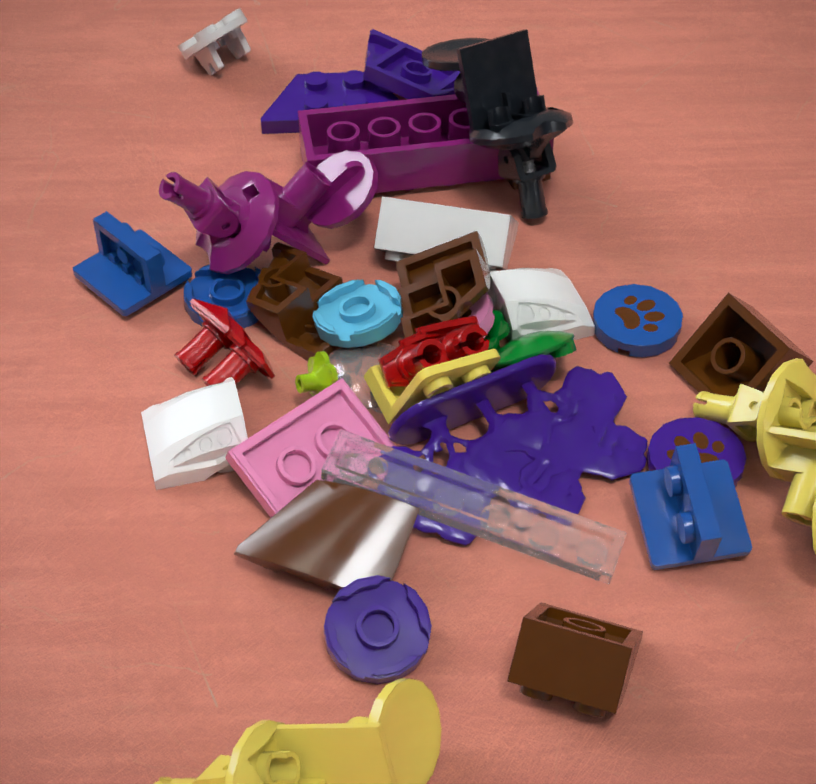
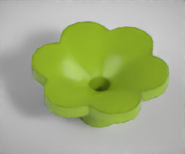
[295,351,338,396]

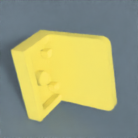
[363,349,501,425]

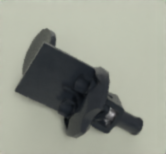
[422,29,573,219]

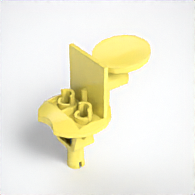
[693,358,816,554]
[154,678,442,784]

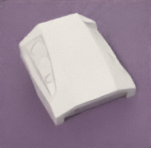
[487,268,595,342]
[141,377,248,490]

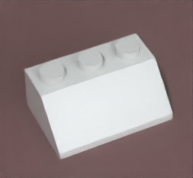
[374,197,519,271]

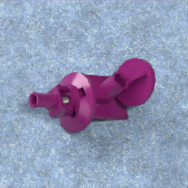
[159,150,379,274]

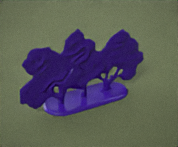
[376,355,647,545]

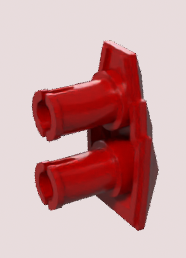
[174,299,275,386]
[378,316,494,387]

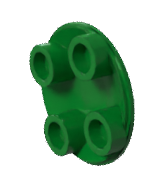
[491,331,577,373]

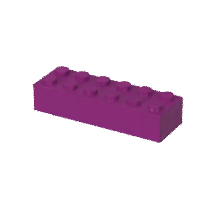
[298,89,554,193]

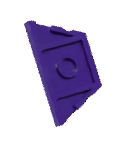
[363,29,460,99]
[261,70,399,134]

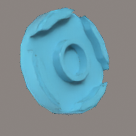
[312,280,403,348]

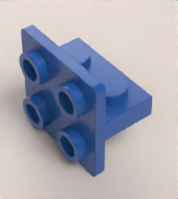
[73,211,192,316]
[629,443,752,570]

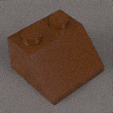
[669,292,814,397]
[507,602,643,717]

